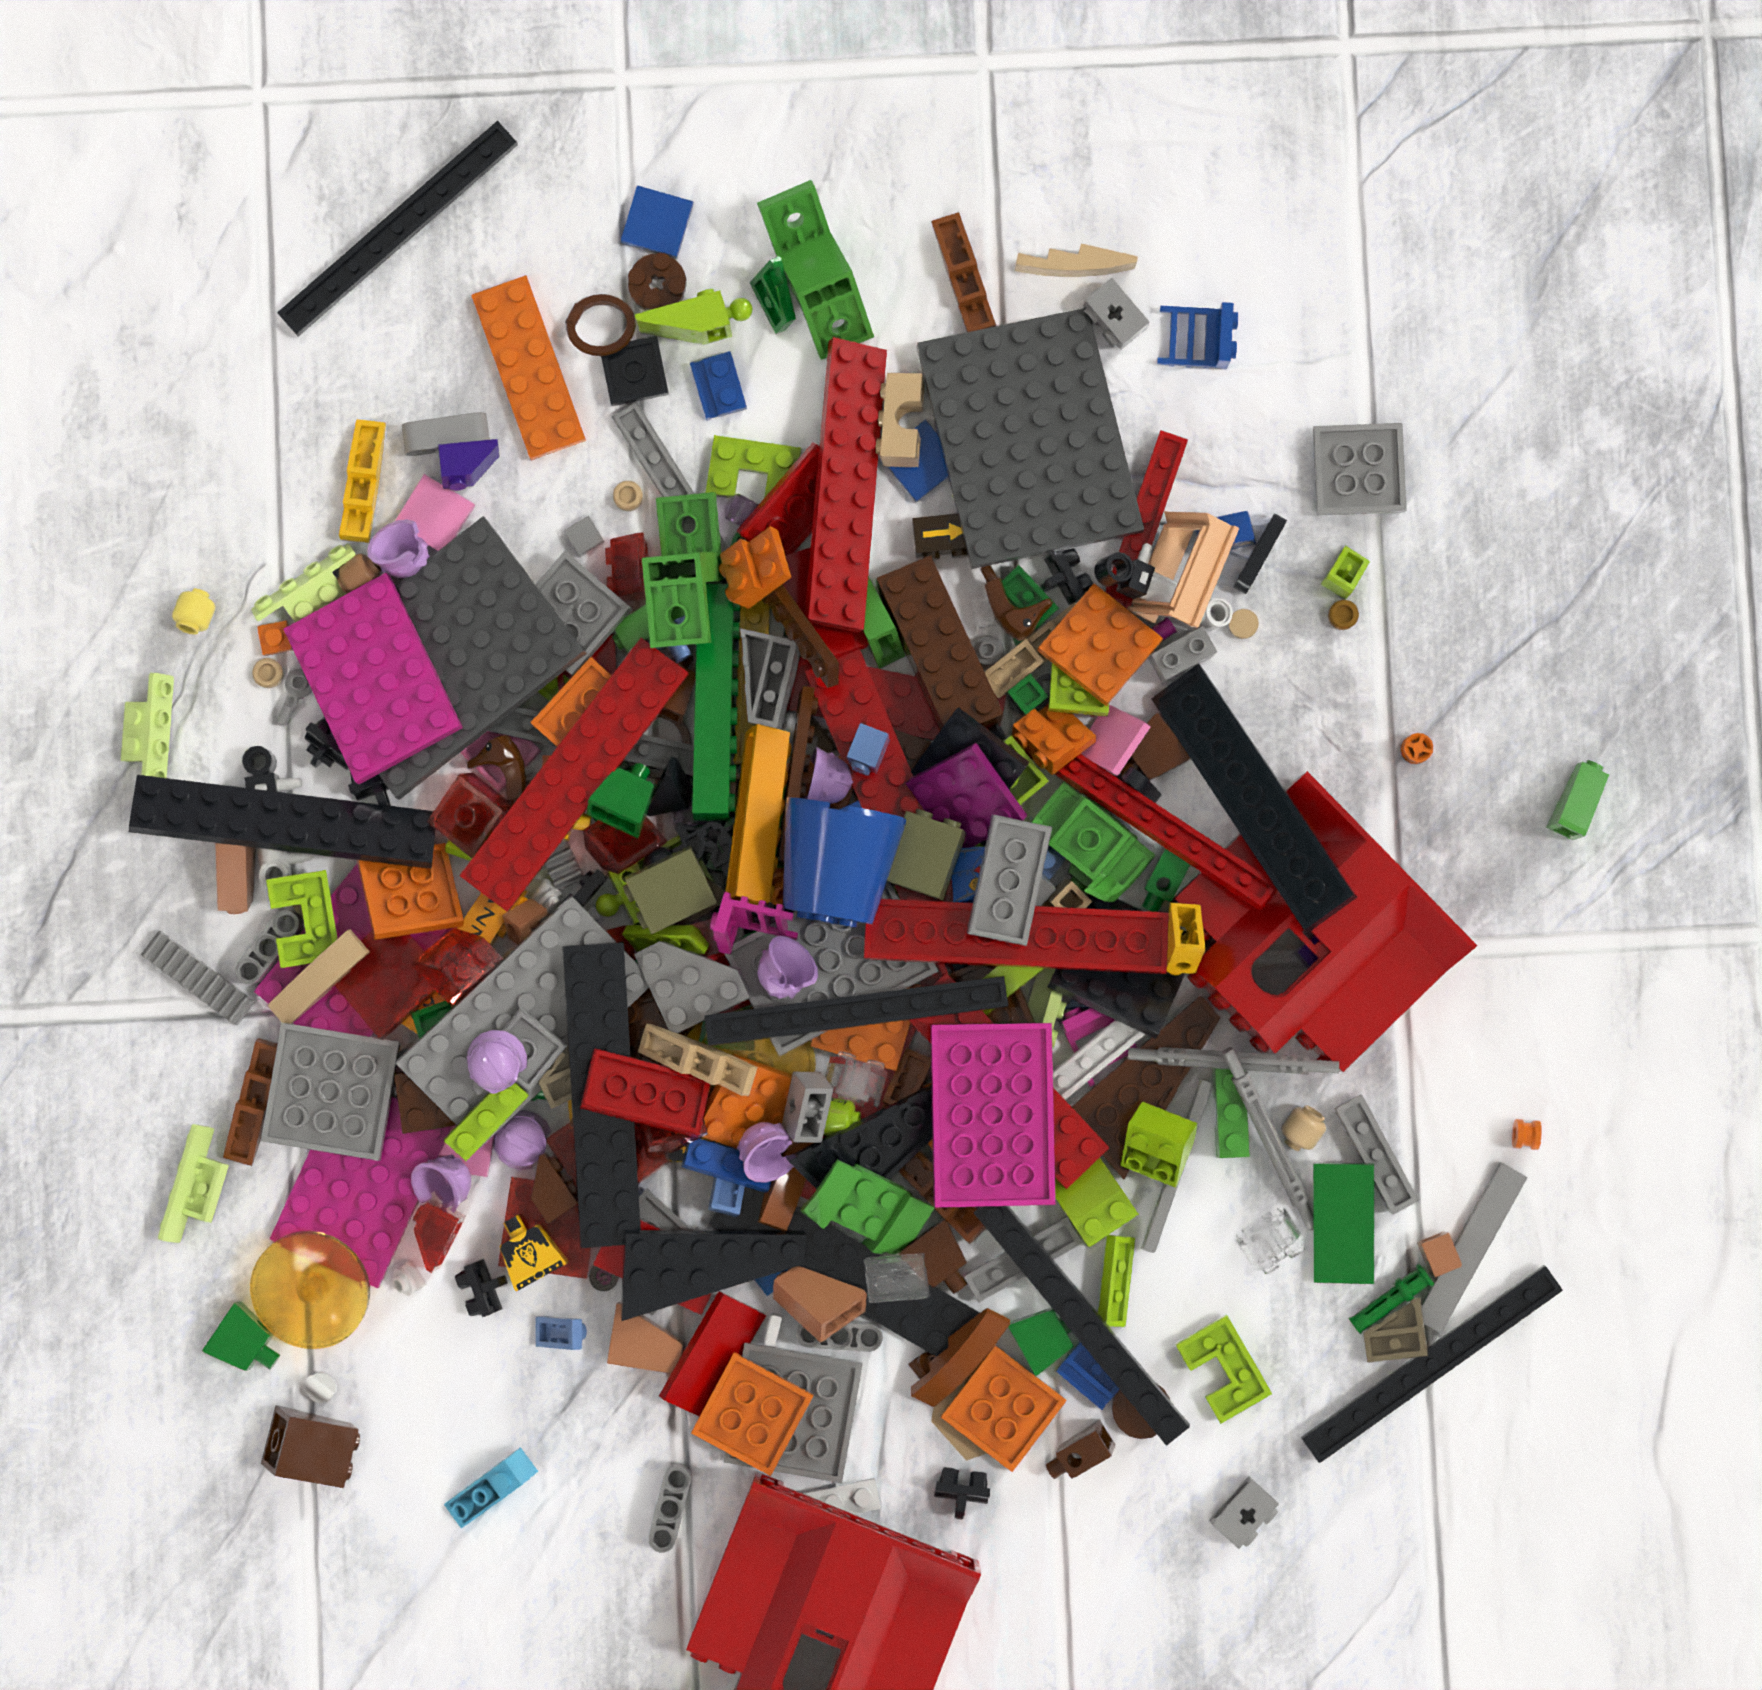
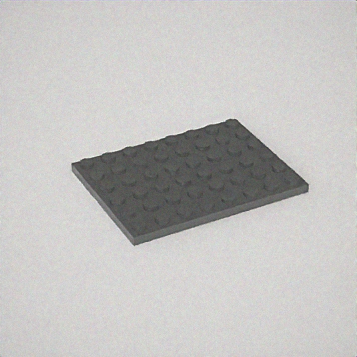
[916,308,1144,569]
[298,516,587,800]

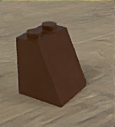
[261,1405,360,1488]

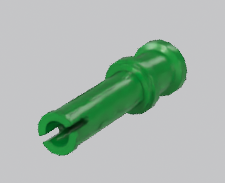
[1348,1263,1435,1334]

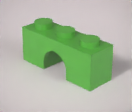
[1212,1068,1250,1158]

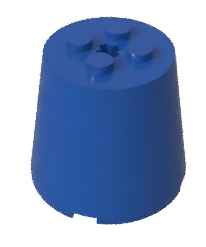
[783,797,906,928]

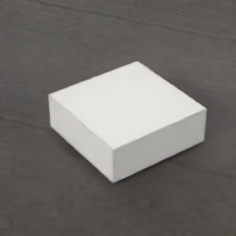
[764,1313,783,1347]

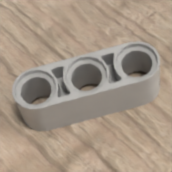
[402,412,490,456]
[235,910,304,985]
[796,1321,883,1352]
[649,1463,692,1553]

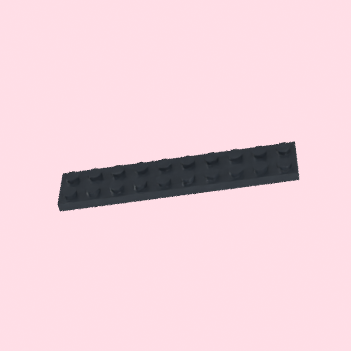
[1151,663,1357,933]
[128,775,438,869]
[562,942,641,1248]
[709,1187,980,1357]

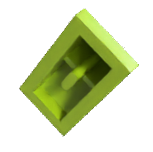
[1321,545,1370,600]

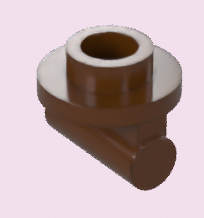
[908,1352,936,1379]

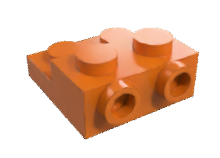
[718,526,791,609]
[1012,704,1096,775]

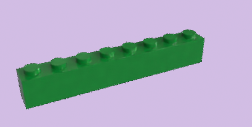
[692,583,741,821]

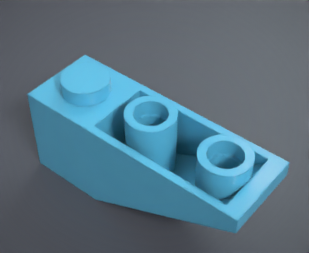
[444,1447,538,1529]

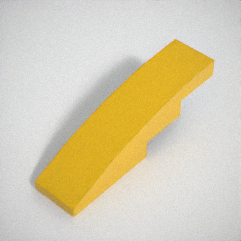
[339,419,386,543]

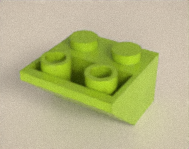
[1121,1102,1198,1188]

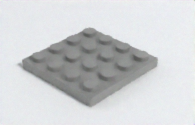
[261,1023,401,1161]
[724,1343,863,1483]

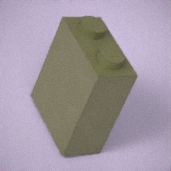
[887,809,967,901]
[622,845,717,934]

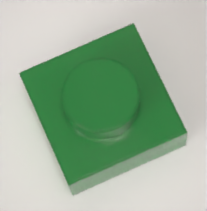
[1007,673,1049,715]

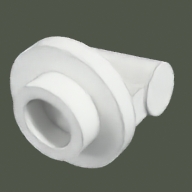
[531,879,562,914]
[392,1260,427,1296]
[303,1372,336,1403]

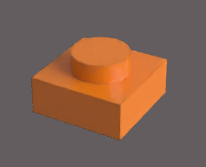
[257,620,293,656]

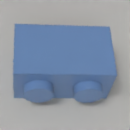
[847,723,890,776]

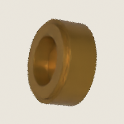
[1328,600,1359,630]

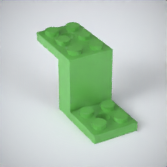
[757,180,874,360]
[642,492,724,648]

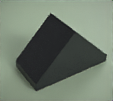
[646,756,693,817]

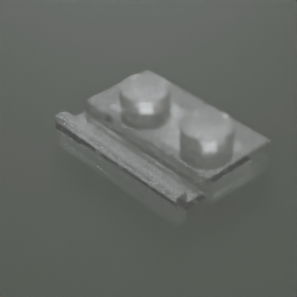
[863,1253,930,1303]

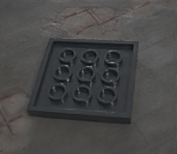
[1047,894,1186,1039]

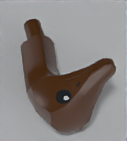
[980,565,1053,641]
[466,735,527,806]

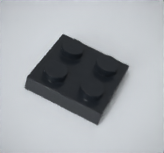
[601,336,669,406]

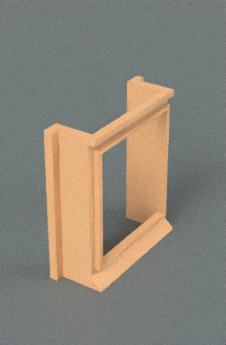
[1127,511,1239,628]

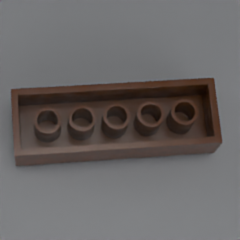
[875,555,1003,730]

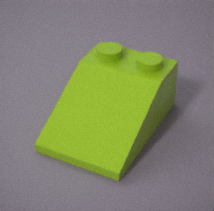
[1055,1158,1139,1248]

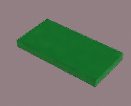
[1313,1162,1374,1284]

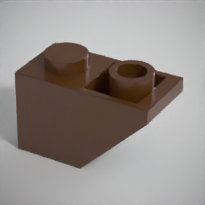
[531,1152,578,1224]

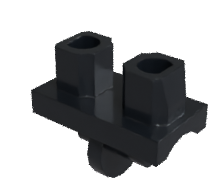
[304,717,348,770]

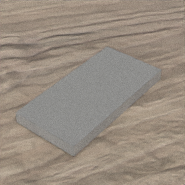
[967,814,1052,946]

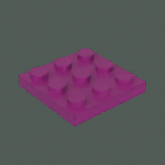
[906,743,1027,848]

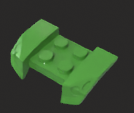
[1031,781,1156,902]
[800,1159,935,1254]

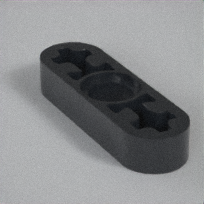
[1233,513,1287,594]

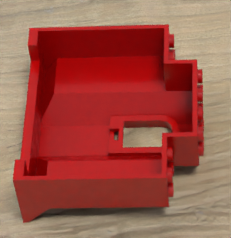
[1170,771,1478,1072]
[686,1471,982,1690]

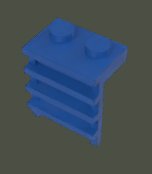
[1157,302,1238,370]

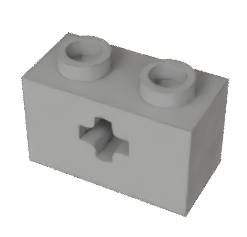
[1083,278,1150,350]
[1148,626,1217,684]
[782,1072,833,1143]
[1209,1476,1279,1549]

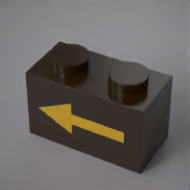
[912,513,968,561]

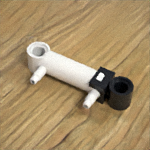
[1094,543,1233,631]
[242,746,313,888]

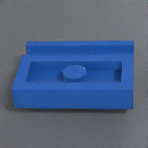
[690,351,747,421]
[1055,1341,1119,1410]

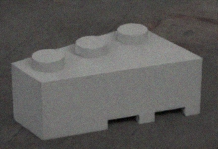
[740,628,801,730]

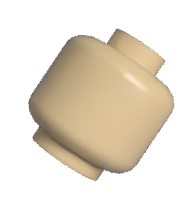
[1281,1105,1326,1151]

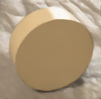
[613,481,643,511]
[1228,609,1259,639]
[252,658,284,689]

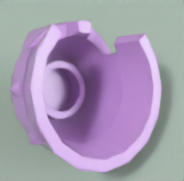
[367,519,430,578]
[804,747,853,804]
[757,936,818,999]
[466,1030,527,1094]
[494,1110,552,1170]
[737,1122,794,1183]
[411,1154,472,1213]

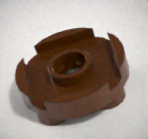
[628,253,687,311]

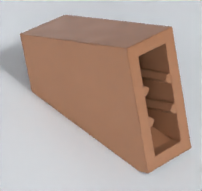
[215,843,256,914]
[773,1266,867,1343]
[607,1302,685,1373]

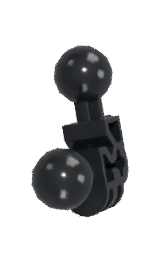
[642,822,734,892]

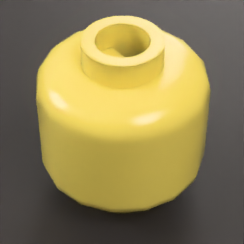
[172,588,216,635]

